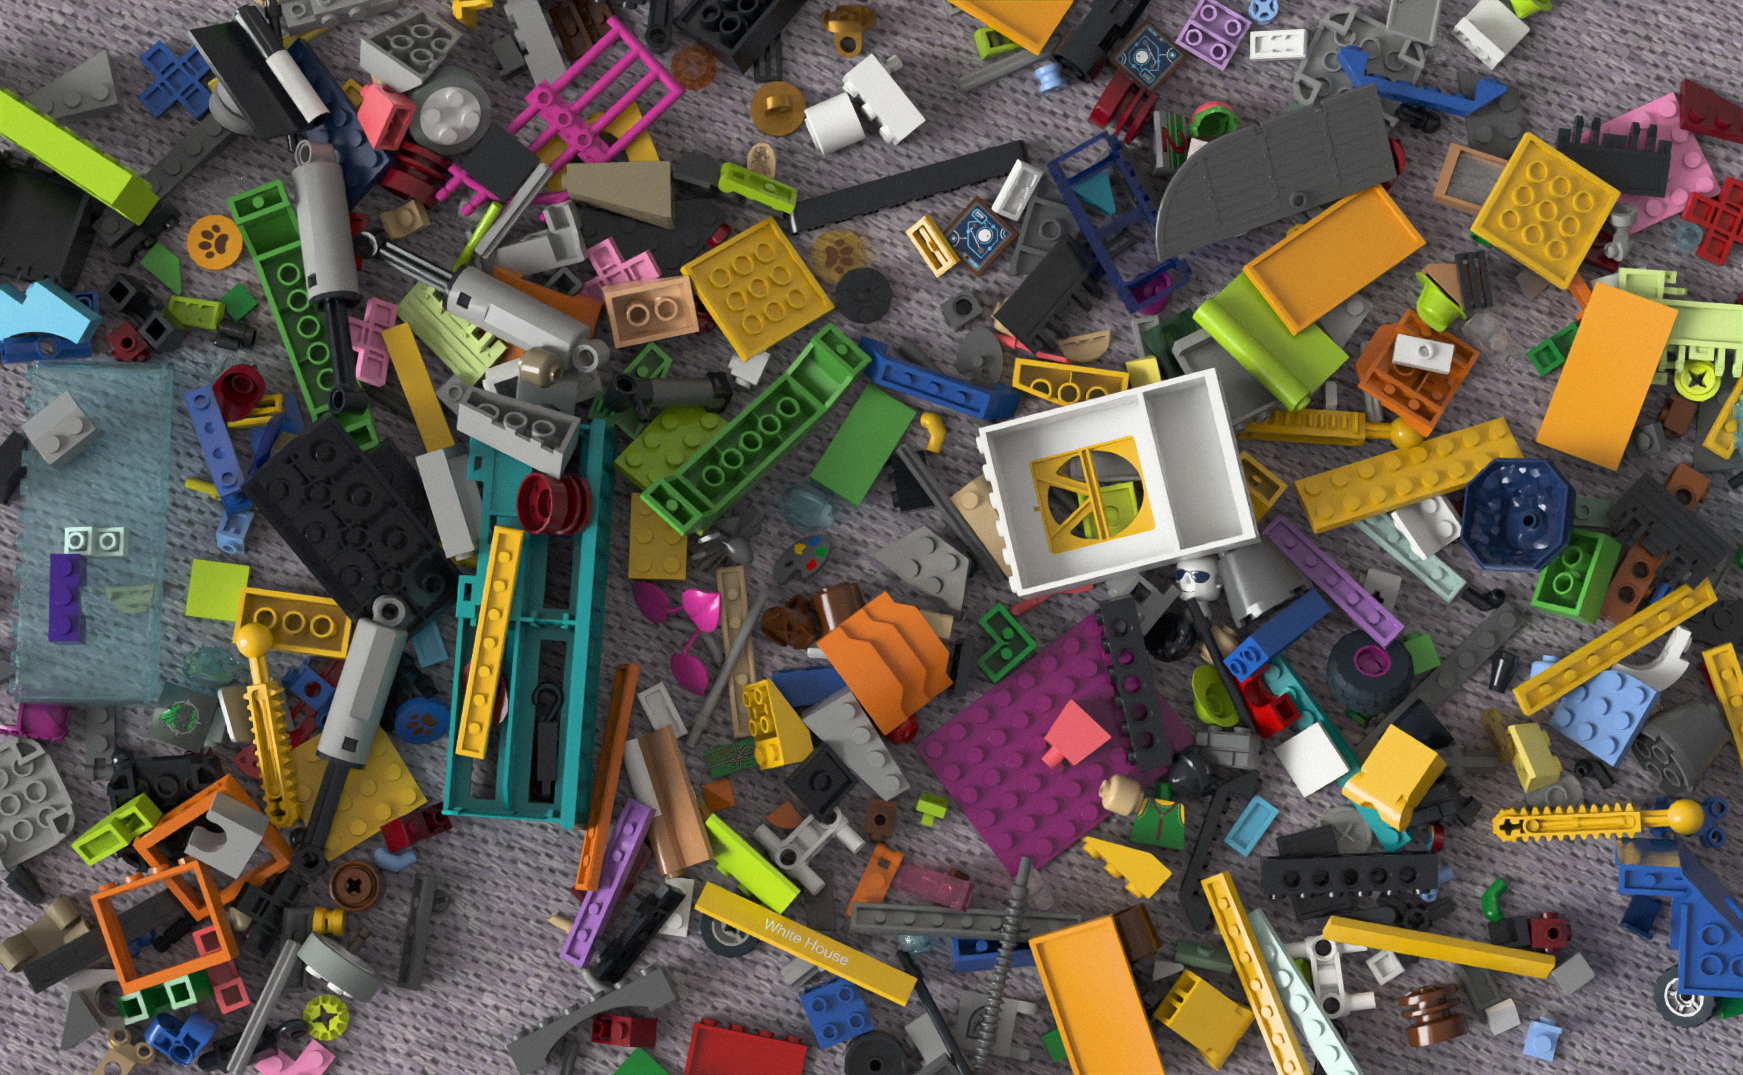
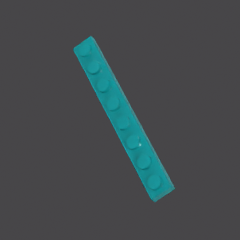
[1262,652,1415,852]

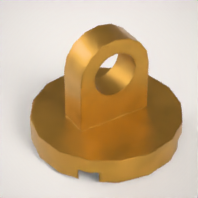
[821,5,876,58]
[750,81,806,137]

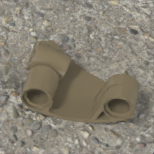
[0,895,111,973]

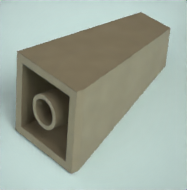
[562,161,675,230]

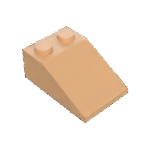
[601,275,699,349]

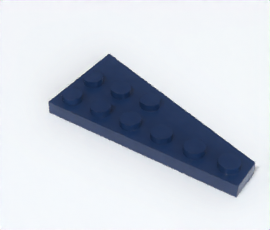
[287,38,396,213]

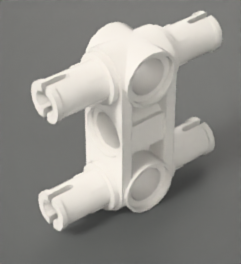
[753,795,866,895]
[1283,934,1376,1019]

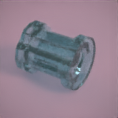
[1672,223,1703,252]

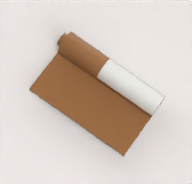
[622,724,714,880]

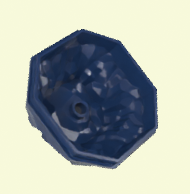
[1460,458,1576,573]

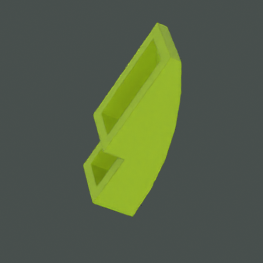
[71,793,163,866]

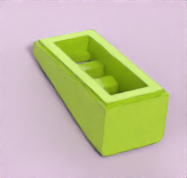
[974,26,1024,61]

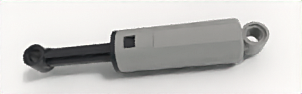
[292,140,369,416]
[353,227,610,373]
[293,594,408,875]

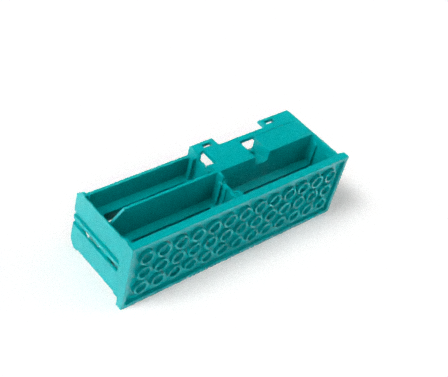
[442,419,618,830]

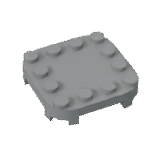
[1292,6,1426,134]
[0,737,79,872]

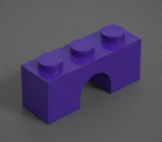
[48,554,87,645]

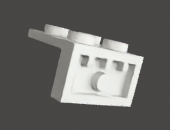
[1451,0,1530,70]
[1391,494,1462,561]

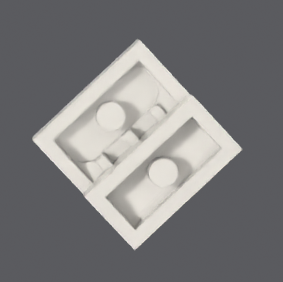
[1273,721,1351,797]

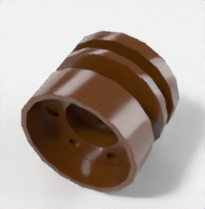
[1397,983,1470,1047]

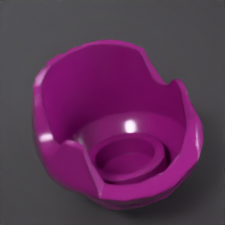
[1124,269,1173,316]

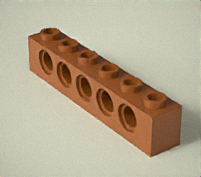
[1599,462,1711,626]

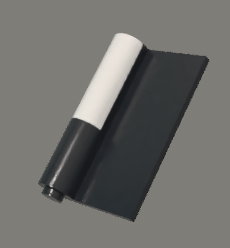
[187,5,331,141]

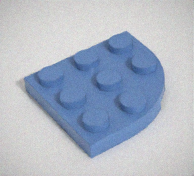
[1548,670,1662,768]

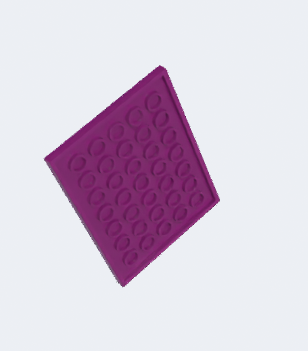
[914,612,1196,882]

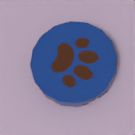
[393,696,451,745]

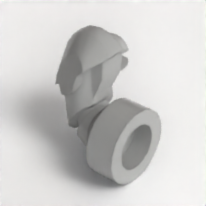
[1604,203,1637,262]

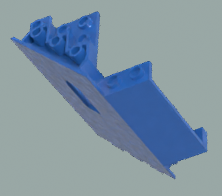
[1615,834,1743,998]

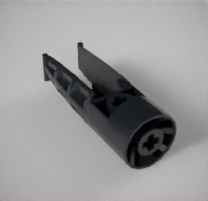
[1051,0,1151,85]

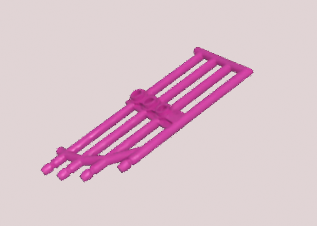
[435,14,687,223]

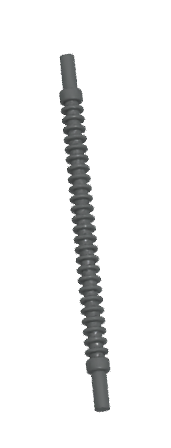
[972,857,1033,1075]

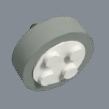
[405,66,491,155]
[297,925,384,1003]

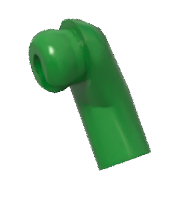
[1481,878,1508,922]

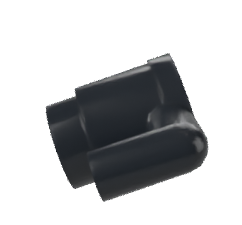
[213,318,257,352]

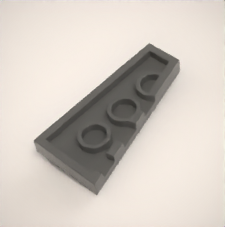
[1692,355,1743,473]

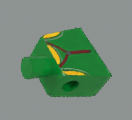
[1128,782,1184,851]

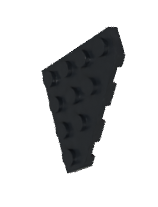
[580,198,728,279]

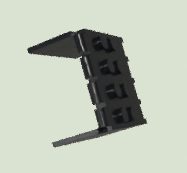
[0,150,106,293]

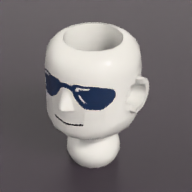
[1175,554,1223,622]

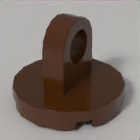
[760,594,817,650]

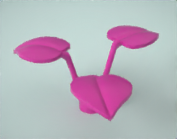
[632,581,722,696]

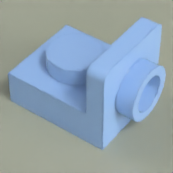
[216,511,255,554]
[1523,1017,1563,1061]

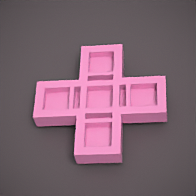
[580,236,662,302]
[348,297,418,387]
[255,1038,337,1075]

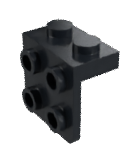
[379,652,439,733]

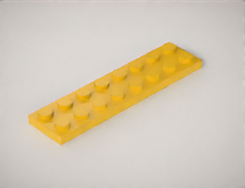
[1293,417,1524,534]

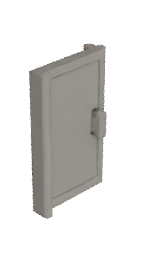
[1385,0,1443,46]
[1069,451,1142,484]

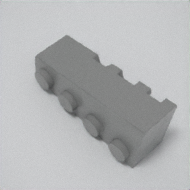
[501,0,572,87]
[457,385,581,480]
[801,685,911,801]

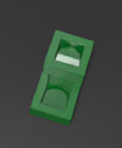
[1526,321,1579,377]

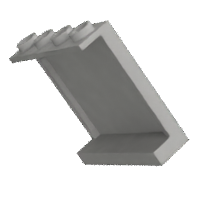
[1172,328,1322,436]

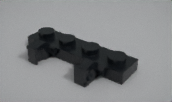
[591,882,686,984]

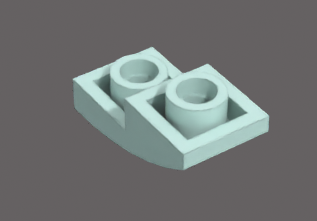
[64,527,129,558]

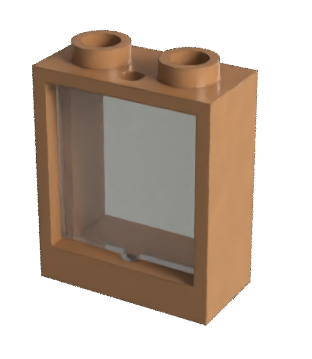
[1432,142,1509,216]

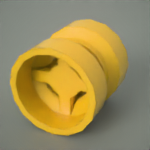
[313,906,346,937]

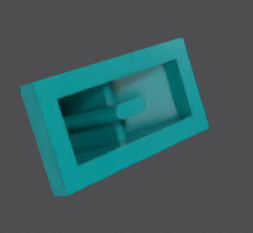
[1064,172,1116,219]

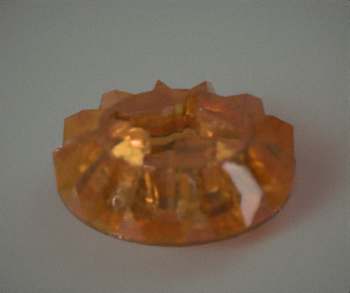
[671,45,716,90]

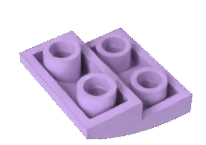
[1175,0,1252,71]

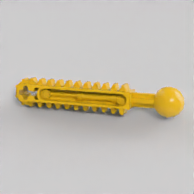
[1235,409,1424,449]
[236,622,302,829]
[1492,799,1705,843]

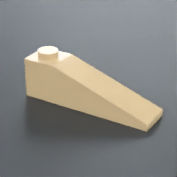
[950,474,1013,580]

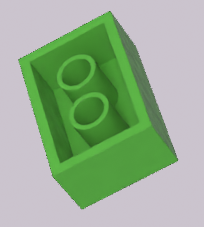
[1530,528,1622,625]

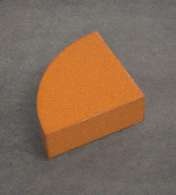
[766,800,804,829]

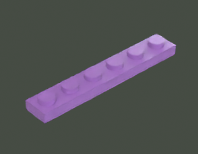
[1260,513,1406,650]
[559,798,656,969]

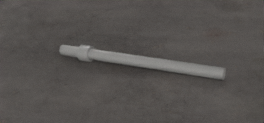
[685,590,769,749]

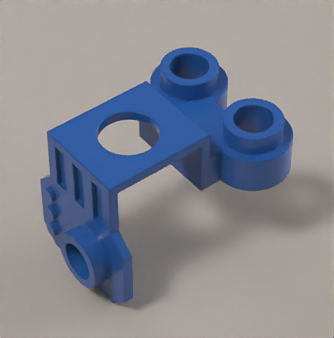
[282,657,336,730]
[1650,797,1728,848]

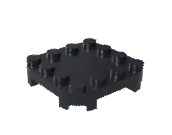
[107,754,225,873]

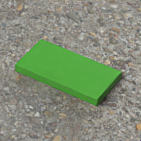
[809,383,917,508]

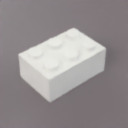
[842,53,926,146]

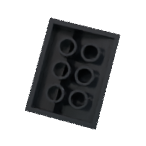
[673,0,807,75]

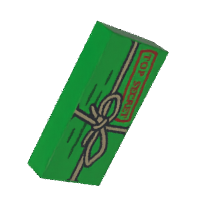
[704,737,759,779]

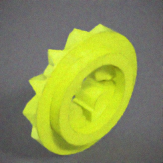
[1674,359,1721,403]
[303,994,349,1041]

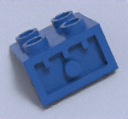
[799,976,874,1050]

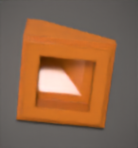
[701,778,736,813]

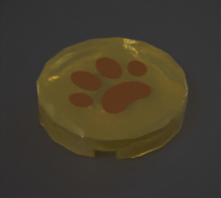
[810,229,866,285]
[1481,707,1516,764]

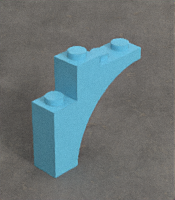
[0,279,103,347]

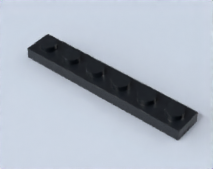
[21,887,187,994]

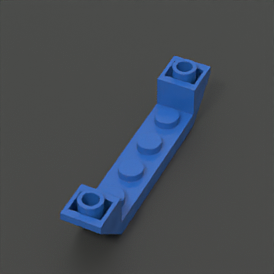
[1336,45,1507,118]
[858,336,1023,420]

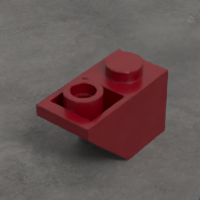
[380,802,453,853]
[591,1013,657,1048]

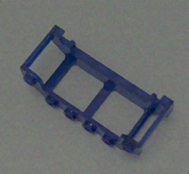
[1046,130,1193,315]

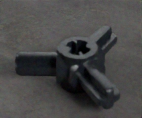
[1376,891,1455,964]

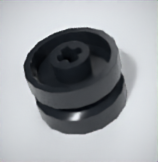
[843,1029,908,1075]

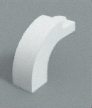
[1604,624,1692,692]

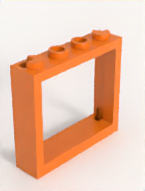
[133,773,294,922]
[90,855,240,996]

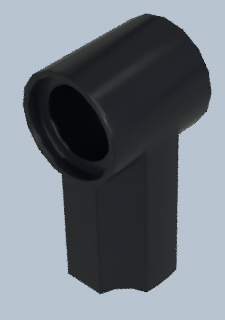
[645,0,675,54]

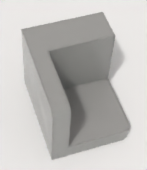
[1548,951,1595,996]

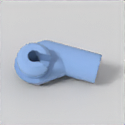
[373,848,418,872]
[1419,865,1455,903]

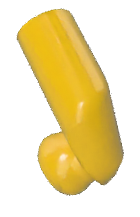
[920,412,946,455]

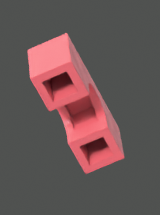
[192,925,251,1016]

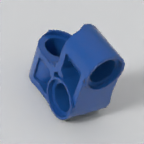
[144,1011,219,1065]

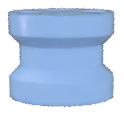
[1248,0,1278,26]
[1035,63,1068,94]

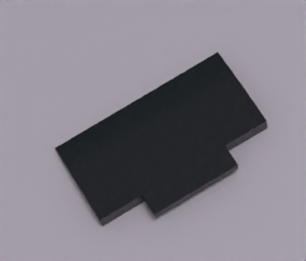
[239,410,472,642]

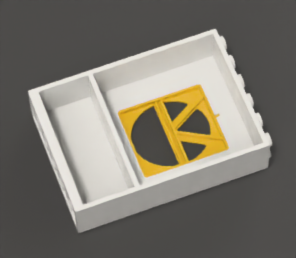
[976,368,1261,600]

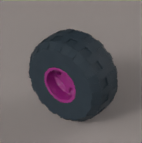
[1326,630,1414,715]

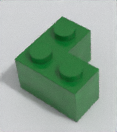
[975,602,1038,685]

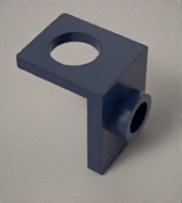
[1618,895,1661,940]

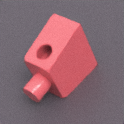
[357,84,417,150]
[1041,699,1111,770]

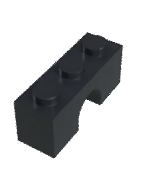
[101,272,190,353]

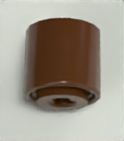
[810,581,865,636]
[329,860,387,912]
[1113,903,1163,966]

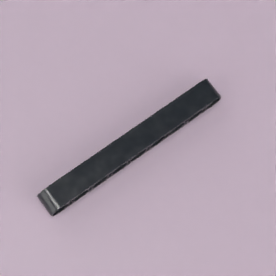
[784,140,1031,236]

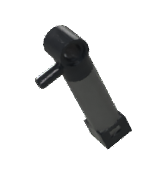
[603,372,734,424]

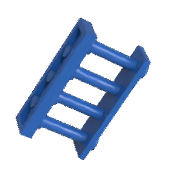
[183,384,255,517]

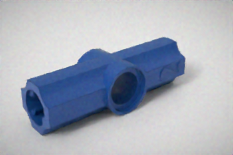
[1,333,92,364]

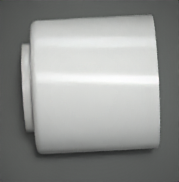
[804,92,866,155]

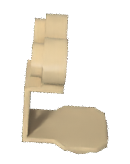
[92,1028,156,1075]

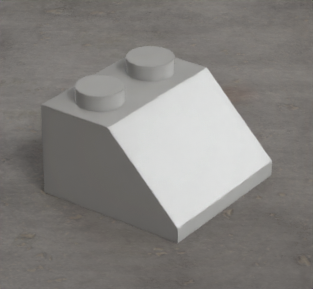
[21,390,103,471]

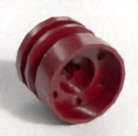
[1088,70,1160,146]
[380,141,452,211]
[516,473,593,535]

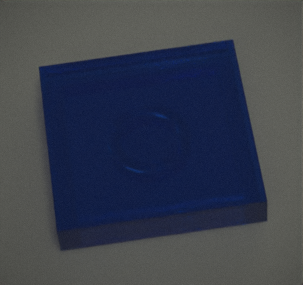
[248,410,285,476]

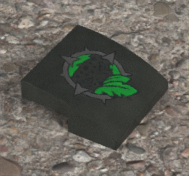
[147,681,219,754]

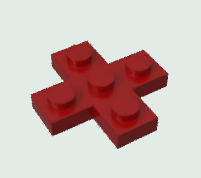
[1680,177,1743,266]

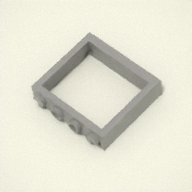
[415,442,493,561]

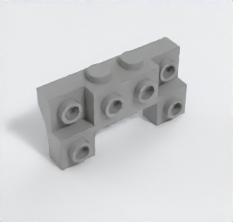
[279,0,399,36]
[465,199,589,280]

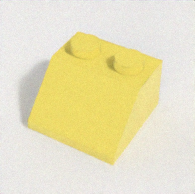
[1503,723,1562,794]

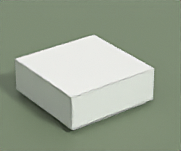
[1365,950,1405,986]
[1485,998,1521,1035]

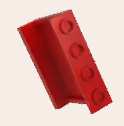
[684,1017,808,1075]

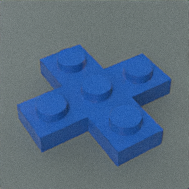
[137,40,212,121]

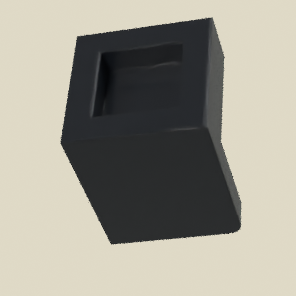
[1487,916,1531,948]

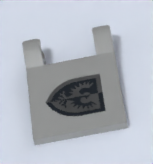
[954,990,1039,1061]

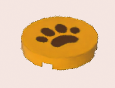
[187,215,244,271]

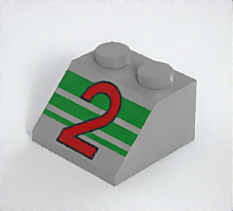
[1149,111,1191,178]

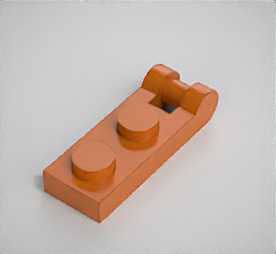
[845,841,904,917]

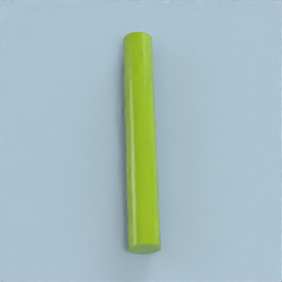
[452,201,503,273]

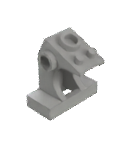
[1105,571,1181,636]

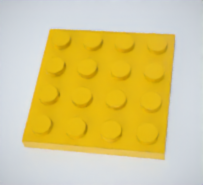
[1470,132,1621,290]
[680,216,835,363]
[289,726,428,862]

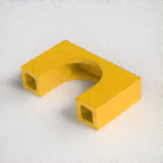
[535,101,660,203]

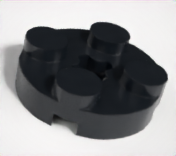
[835,267,893,324]

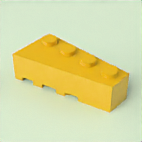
[1011,358,1129,407]

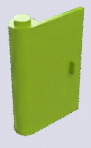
[1192,271,1350,413]

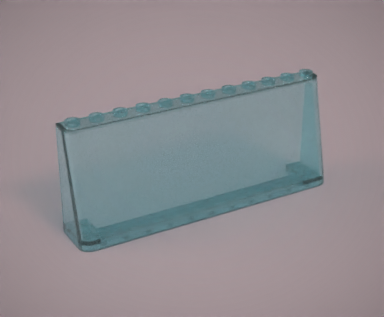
[9,360,174,709]

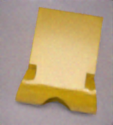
[1342,724,1447,832]
[1152,968,1256,1072]

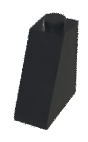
[0,431,40,505]

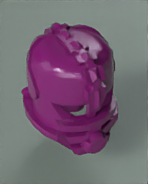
[0,683,73,742]

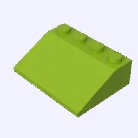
[704,813,802,915]

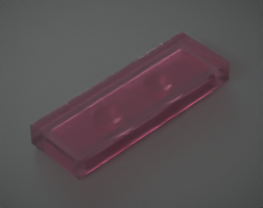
[892,861,975,912]

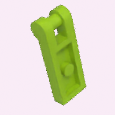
[718,162,797,214]

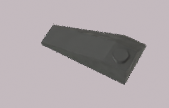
[673,150,785,220]

